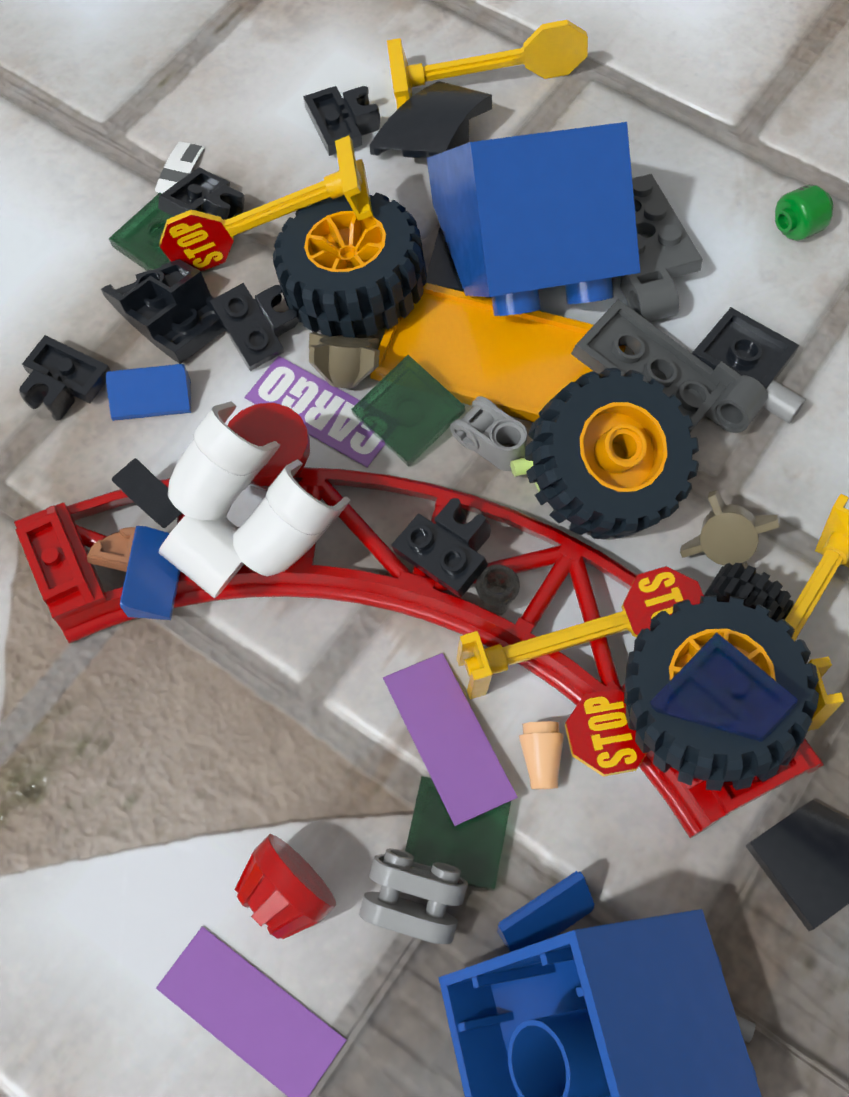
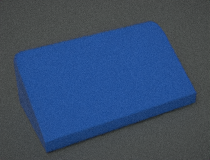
[106,364,191,421]
[120,526,180,620]
[497,871,594,952]

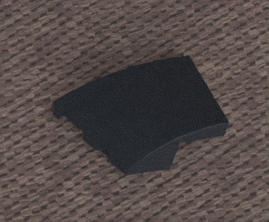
[369,81,492,158]
[101,259,225,364]
[746,800,849,931]

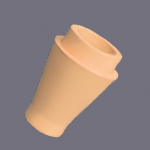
[519,721,564,790]

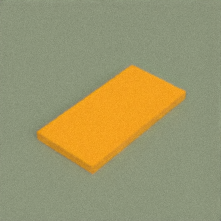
[370,283,626,422]

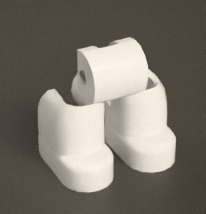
[159,401,351,598]

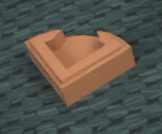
[87,527,136,572]

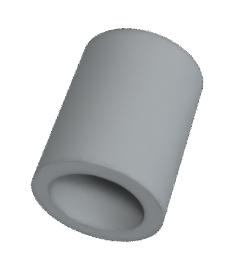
[763,380,806,424]

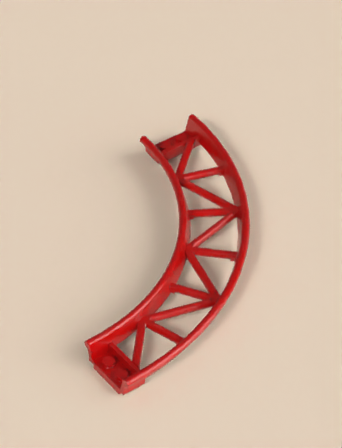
[14,467,824,838]

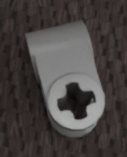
[450,396,527,471]

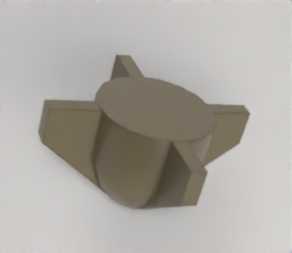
[309,332,380,388]
[680,490,780,569]

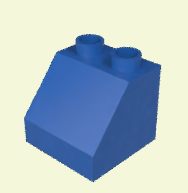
[427,122,641,316]
[438,909,762,1097]

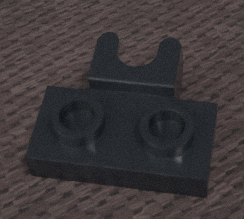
[303,86,380,156]
[158,167,245,220]
[210,283,299,371]
[19,335,111,421]
[391,498,491,598]

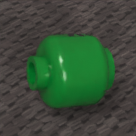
[775,184,833,241]

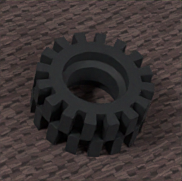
[704,563,794,622]

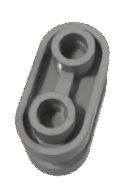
[359,848,468,944]

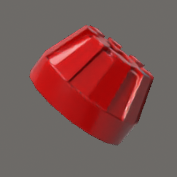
[227,403,310,491]
[234,834,336,939]

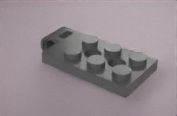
[620,174,703,322]
[571,299,768,433]

